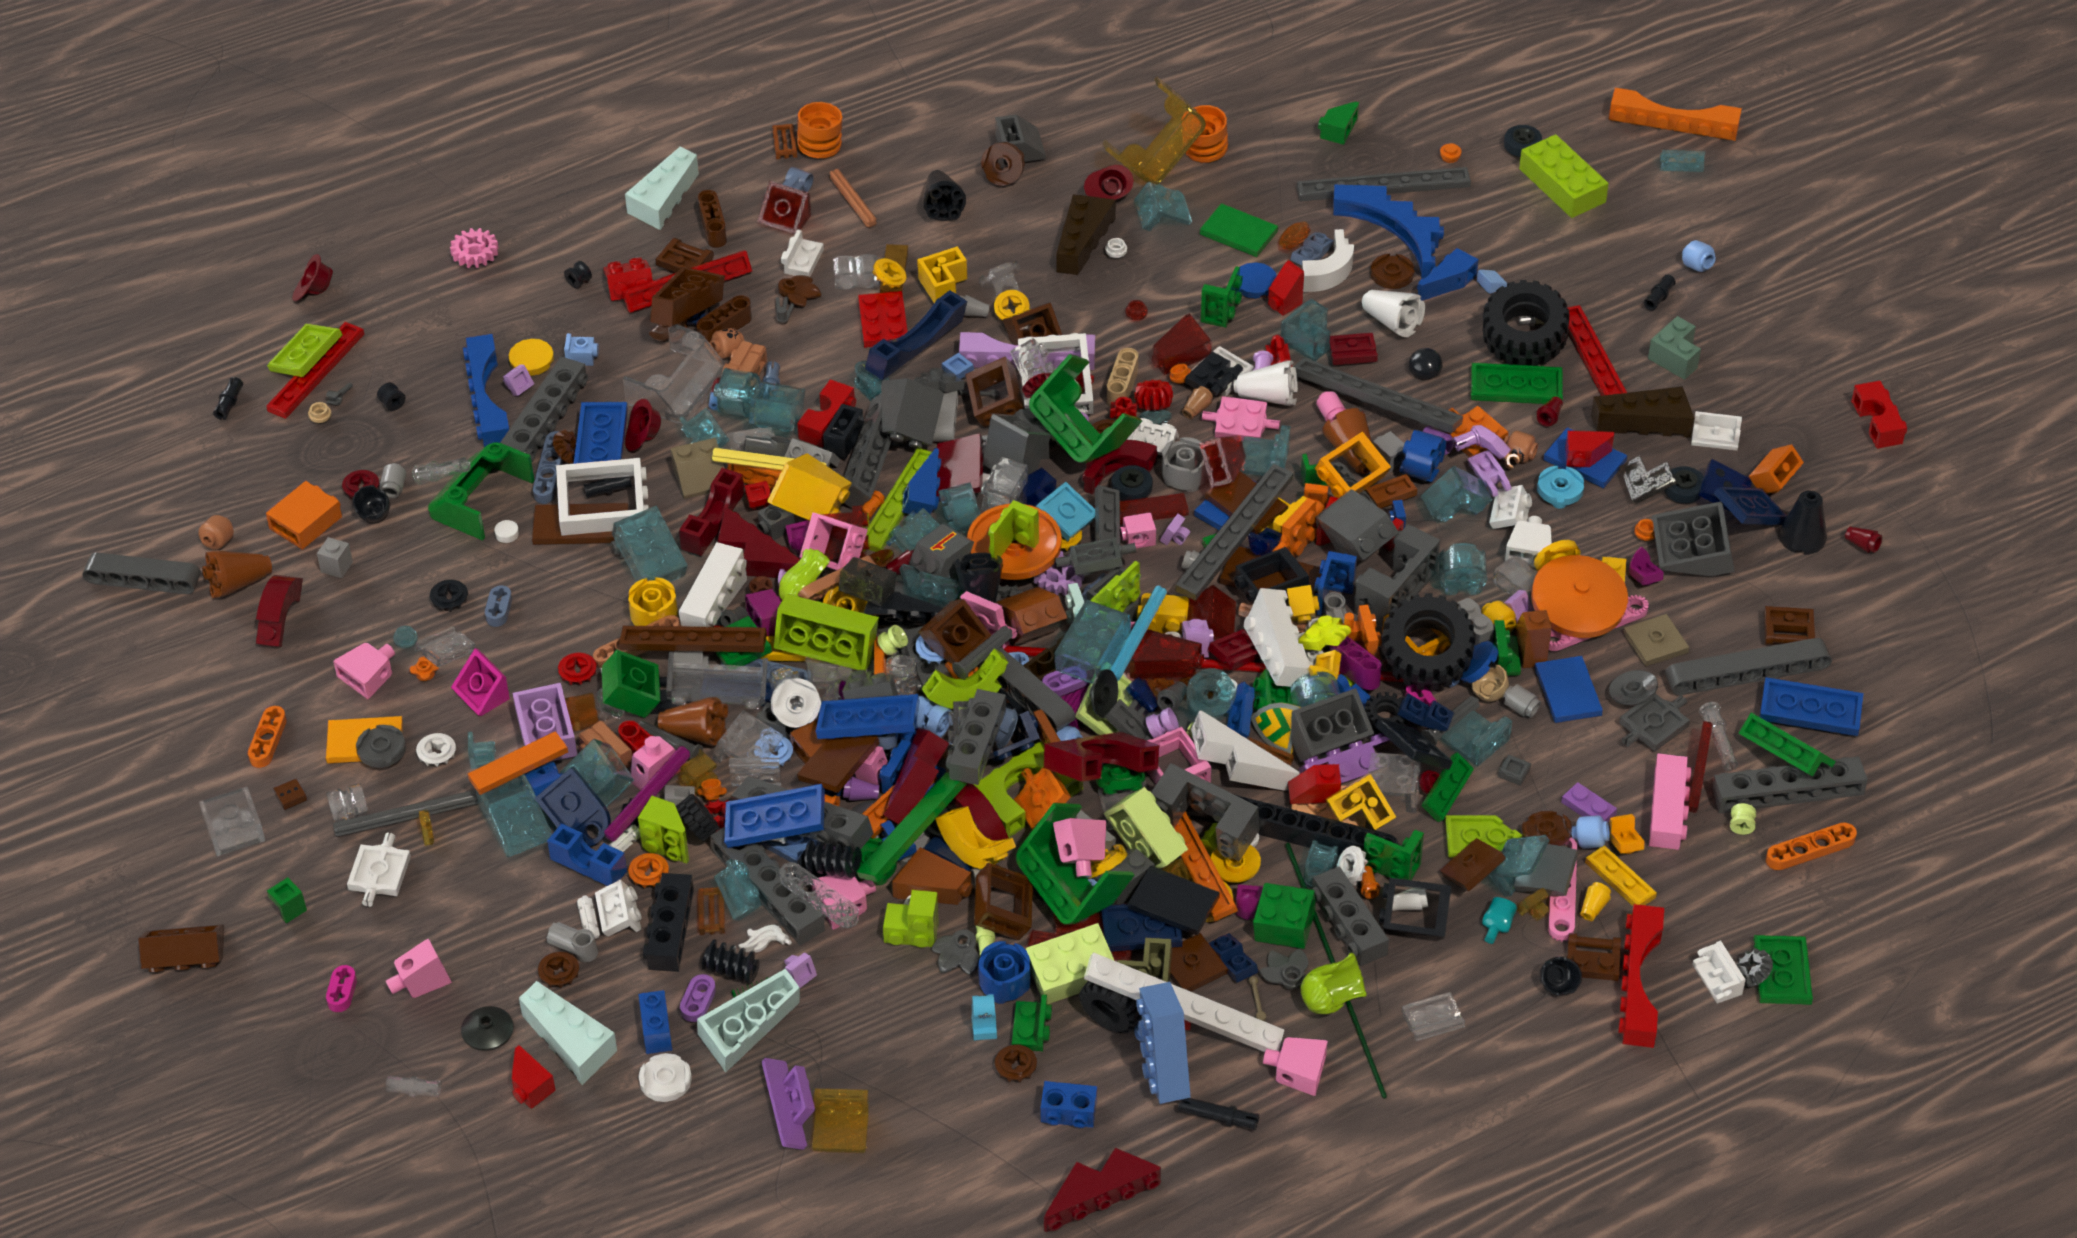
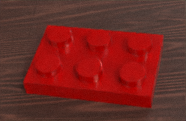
[858,291,908,348]

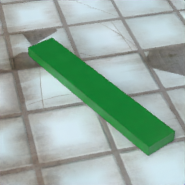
[856,772,967,883]

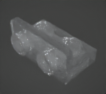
[1010,338,1056,384]

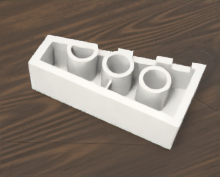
[679,542,747,627]
[1244,588,1310,688]

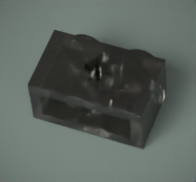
[839,557,896,606]

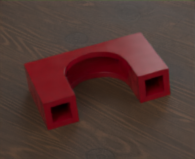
[1043,732,1160,782]

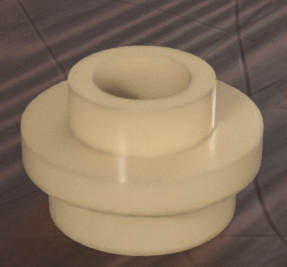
[308,402,331,423]

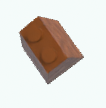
[995,587,1067,646]

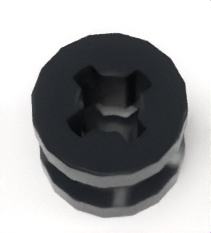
[564,261,592,288]
[377,382,406,411]

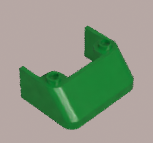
[1029,354,1143,463]
[428,442,535,541]
[1016,803,1135,924]

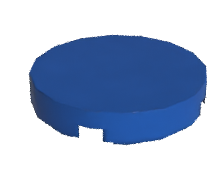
[1239,262,1277,299]
[1460,641,1498,683]

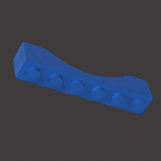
[463,334,509,447]

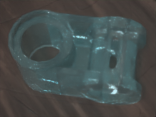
[854,361,890,401]
[1304,840,1339,888]

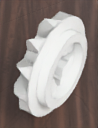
[416,733,456,767]
[1337,846,1368,886]

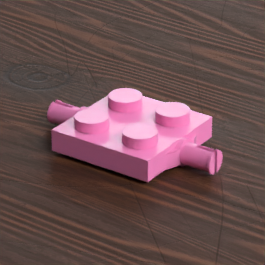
[1202,396,1280,443]
[960,591,1018,649]

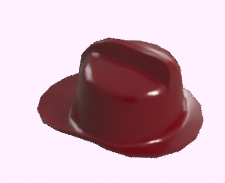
[1084,164,1134,200]
[292,254,333,302]
[625,399,661,451]

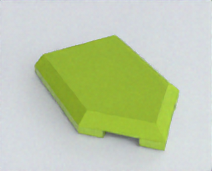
[1445,815,1522,857]

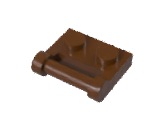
[655,238,714,273]
[1764,606,1815,645]
[1567,933,1621,981]

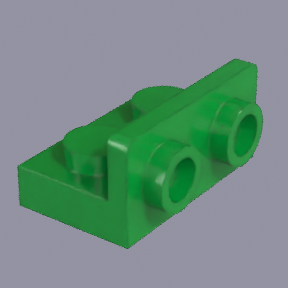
[1493,620,1521,676]
[1252,669,1293,712]
[1012,994,1052,1052]

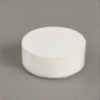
[495,520,519,543]

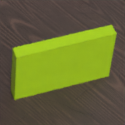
[267,324,342,377]

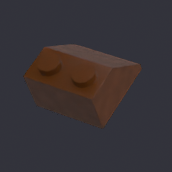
[1003,302,1062,345]
[918,599,991,664]

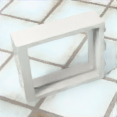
[1018,333,1093,414]
[556,458,650,536]

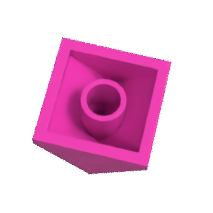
[451,648,510,716]

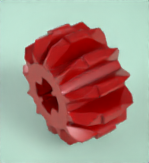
[1134,379,1173,411]

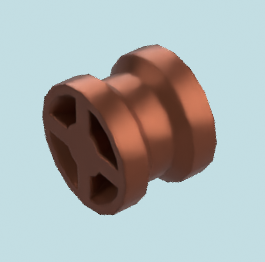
[749,576,773,594]

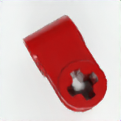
[618,720,653,756]

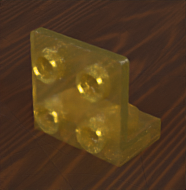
[812,1088,869,1153]

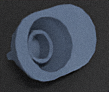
[995,708,1018,749]

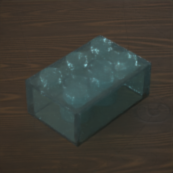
[612,505,688,582]
[1054,599,1131,684]

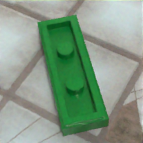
[1421,752,1474,822]

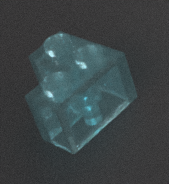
[1281,298,1330,361]
[1421,466,1493,523]

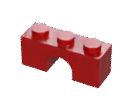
[797,379,857,448]
[1851,380,1907,449]

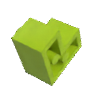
[883,890,939,947]

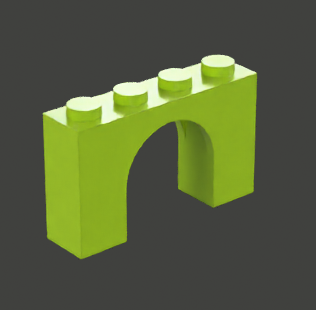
[973,741,1083,837]

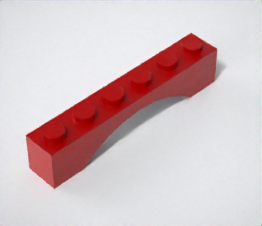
[1618,904,1664,1048]

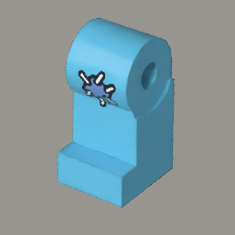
[971,994,997,1041]

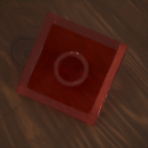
[757,181,811,234]
[1187,585,1236,640]

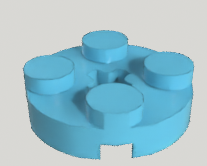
[1537,466,1584,509]

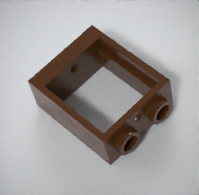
[965,356,1024,428]
[974,862,1033,940]

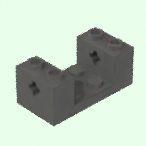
[1354,524,1440,627]
[1151,763,1260,861]

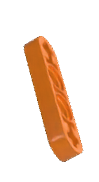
[1766,823,1857,870]

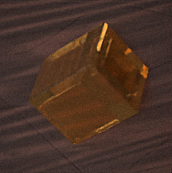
[565,693,599,732]

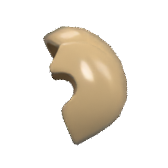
[1472,665,1509,702]

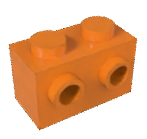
[1749,444,1804,494]

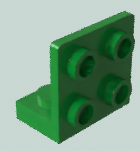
[1201,266,1243,328]
[1364,830,1424,880]

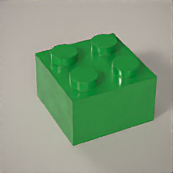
[602,649,660,718]
[1253,883,1316,949]

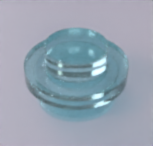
[393,625,418,648]

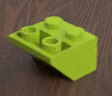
[638,796,689,864]

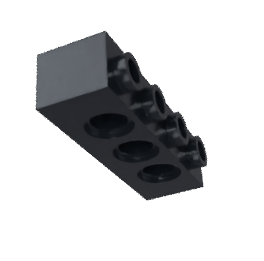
[643,873,694,972]

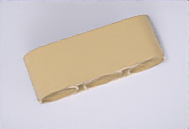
[1107,348,1138,408]

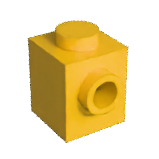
[1287,585,1320,624]

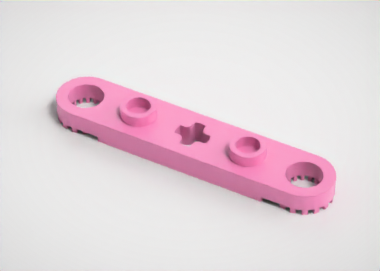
[1549,595,1649,651]
[1548,837,1577,942]

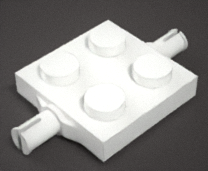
[347,833,411,907]

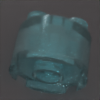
[713,368,761,417]
[938,482,981,533]
[1438,543,1487,595]
[1186,668,1236,721]
[1291,672,1341,707]

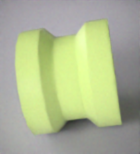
[878,625,908,655]
[1730,803,1756,835]

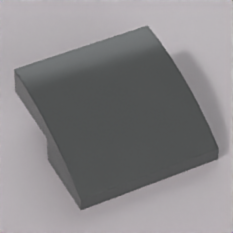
[1513,843,1579,896]

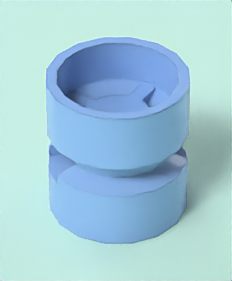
[916,696,953,738]

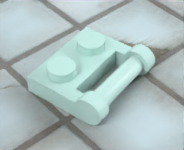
[1065,583,1087,631]

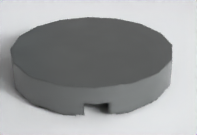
[356,724,406,768]

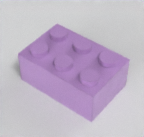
[513,683,577,762]

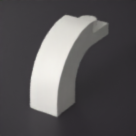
[1302,229,1354,292]

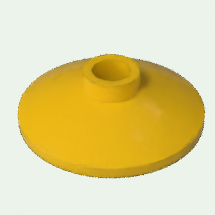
[1211,845,1261,883]

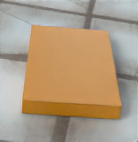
[326,716,403,763]

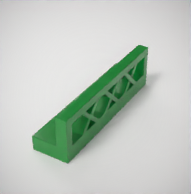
[1739,713,1836,776]

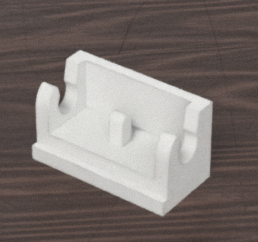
[1691,411,1742,451]
[1692,941,1746,1003]

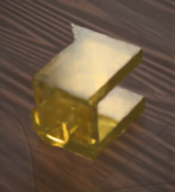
[678,748,718,795]

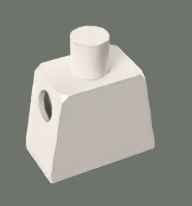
[1505,516,1552,567]

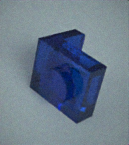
[1248,527,1282,556]

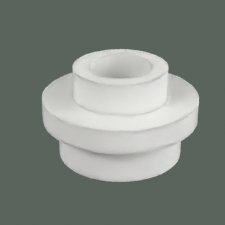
[1105,238,1127,258]

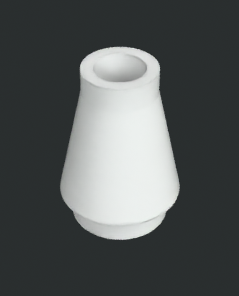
[1392,888,1428,911]

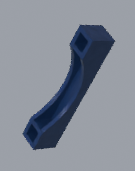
[865,290,968,381]

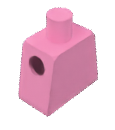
[333,643,395,699]
[631,736,682,790]
[1053,818,1106,878]
[811,874,876,930]
[386,939,452,998]
[1263,1037,1328,1096]

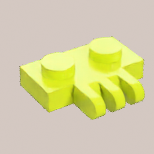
[1298,615,1351,651]

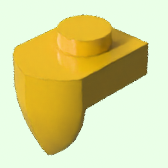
[1309,650,1341,686]

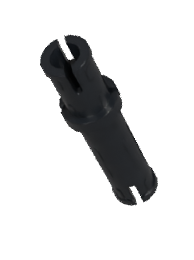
[1178,1098,1259,1131]

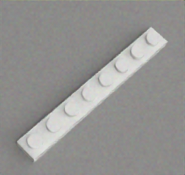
[1084,952,1284,1052]

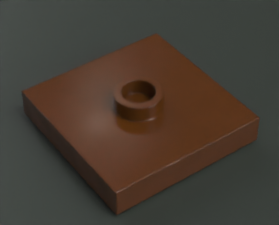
[1439,838,1506,891]
[1170,933,1228,992]

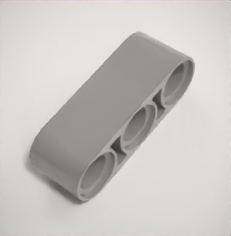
[932,390,958,442]

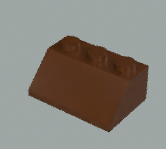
[138,924,224,972]

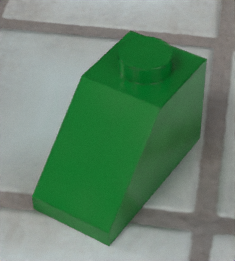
[1318,101,1359,145]

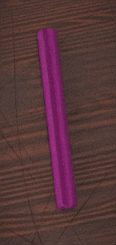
[604,746,690,842]

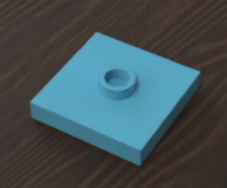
[1036,482,1095,541]

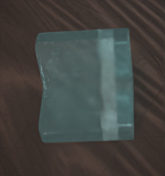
[468,731,496,769]

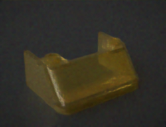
[1103,77,1206,185]

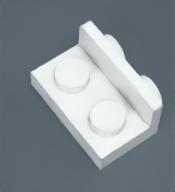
[781,230,824,277]
[1127,418,1179,455]
[1489,485,1532,529]
[595,879,642,937]

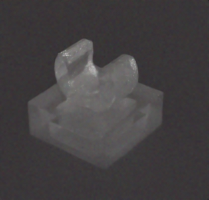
[595,688,625,721]

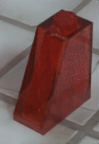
[1152,313,1212,375]
[1199,436,1246,488]
[1129,629,1204,679]

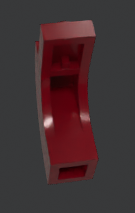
[1082,440,1157,495]
[256,575,303,647]
[945,783,1009,841]

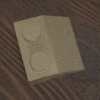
[670,438,724,499]

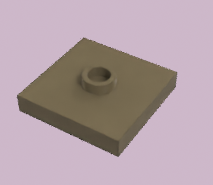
[1623,614,1689,667]

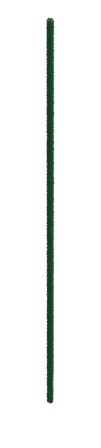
[1285,843,1387,1099]

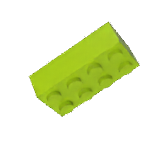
[1519,134,1609,218]
[773,594,879,672]

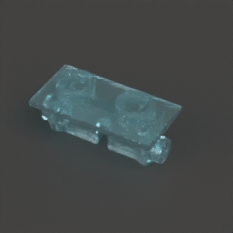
[1660,149,1705,172]

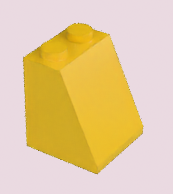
[767,453,852,521]

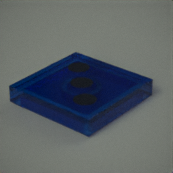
[1699,459,1752,512]

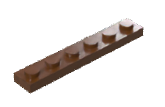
[619,626,767,652]

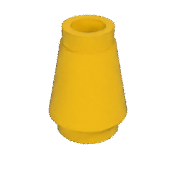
[1580,882,1611,921]

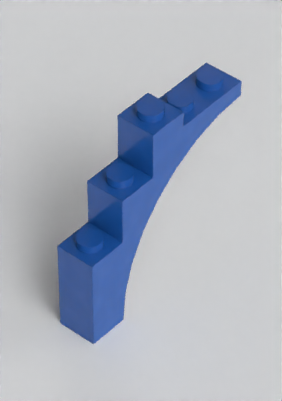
[1333,184,1444,278]

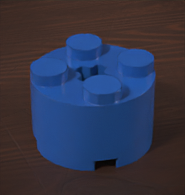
[1400,430,1446,482]
[978,941,1030,1004]

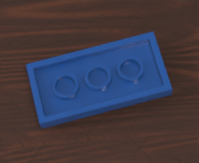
[574,402,628,464]
[1760,677,1864,736]
[816,694,920,739]
[724,784,825,848]

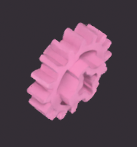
[450,228,499,268]

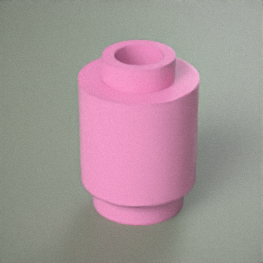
[1316,392,1346,422]

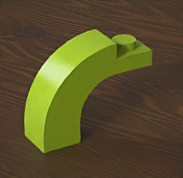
[922,648,1009,709]

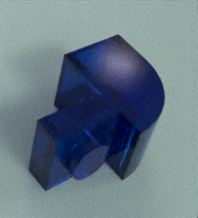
[1022,467,1057,507]

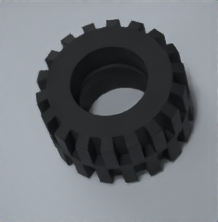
[1079,981,1142,1034]

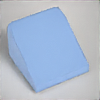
[1477,270,1508,294]

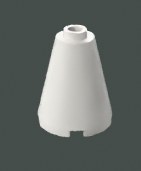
[1362,290,1425,337]
[1234,361,1298,406]

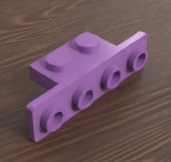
[1299,733,1391,784]
[762,1058,815,1150]

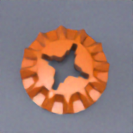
[628,853,669,889]

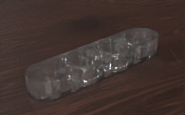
[779,862,859,928]

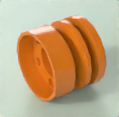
[797,102,843,159]
[1182,105,1228,163]

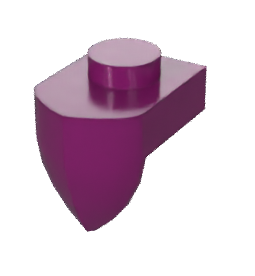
[785,520,809,555]
[1629,547,1664,585]
[1236,884,1263,920]

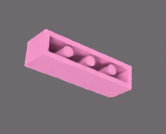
[1649,753,1691,850]

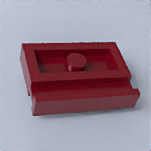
[1328,332,1378,365]
[1208,629,1261,670]

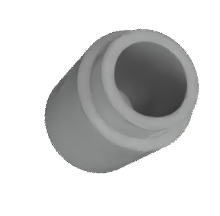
[379,463,406,499]
[1503,684,1541,718]

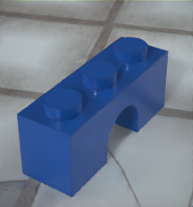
[547,823,627,886]

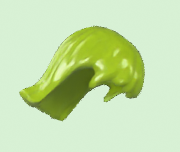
[779,548,830,602]
[1301,953,1367,1015]

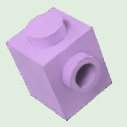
[1182,619,1214,658]

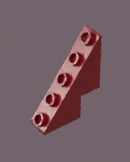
[718,508,801,578]
[883,727,949,825]
[1044,1148,1161,1232]

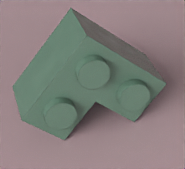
[1648,316,1701,380]

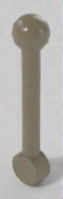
[1248,976,1266,1022]

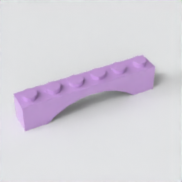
[959,332,1095,370]

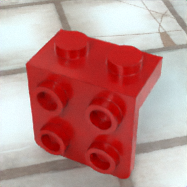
[603,257,653,301]

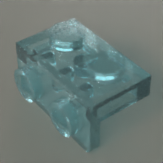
[679,408,730,448]
[887,508,940,552]
[714,859,762,921]

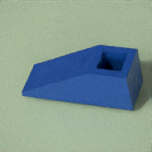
[1417,248,1479,301]
[902,448,941,518]

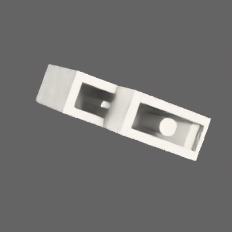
[1191,710,1300,791]

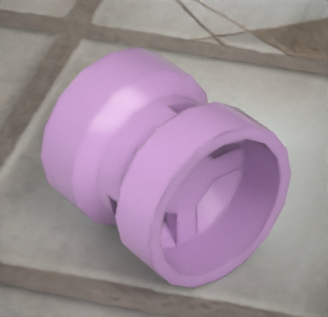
[1146,708,1179,738]

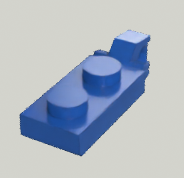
[1227,681,1255,738]

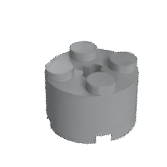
[1162,437,1209,492]

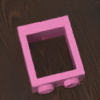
[799,513,868,570]
[1146,727,1211,784]

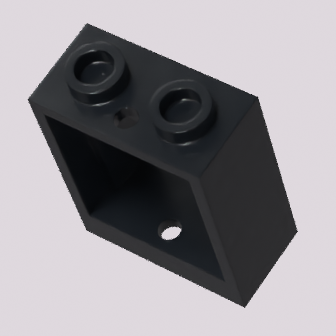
[1234,547,1309,605]
[1379,877,1451,938]

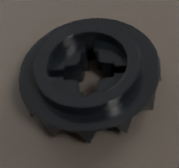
[430,580,468,611]

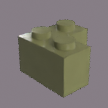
[1117,938,1172,982]

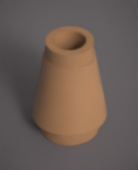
[1182,386,1213,420]

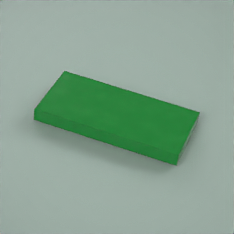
[1471,363,1563,404]

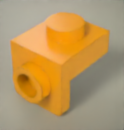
[1609,814,1644,854]

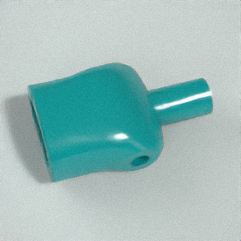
[1482,897,1517,944]

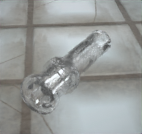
[412,457,471,485]
[1699,702,1739,771]

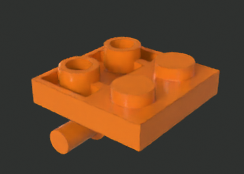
[1342,605,1382,660]

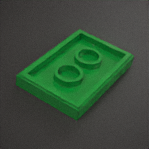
[1200,203,1278,257]
[1753,935,1813,1005]

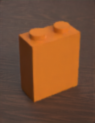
[266,481,342,550]

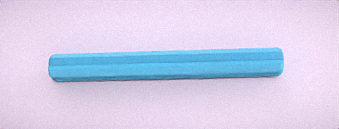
[1110,586,1167,681]

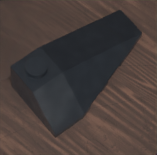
[864,588,943,625]

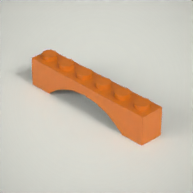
[1609,87,1742,141]

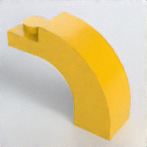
[935,806,1016,869]

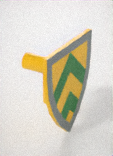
[1251,703,1301,755]

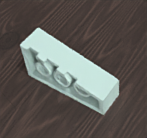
[625,147,699,230]

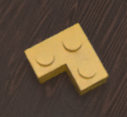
[917,246,967,303]
[1326,773,1396,830]

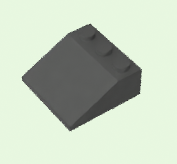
[1652,502,1735,576]

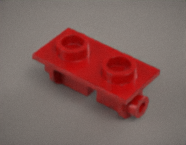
[1265,335,1292,367]

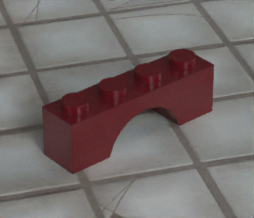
[679,467,745,556]

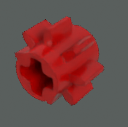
[1110,397,1137,421]

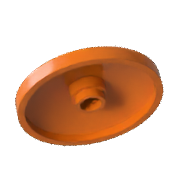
[967,504,1062,580]
[1531,555,1628,638]

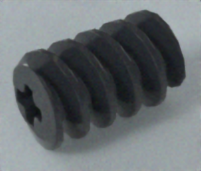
[805,840,862,878]
[702,939,760,984]

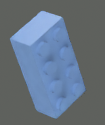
[1136,982,1191,1104]

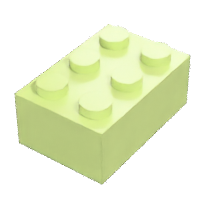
[1104,787,1188,869]
[1025,923,1114,1004]

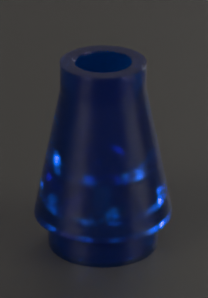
[1125,677,1159,713]

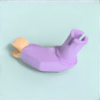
[1452,425,1520,470]

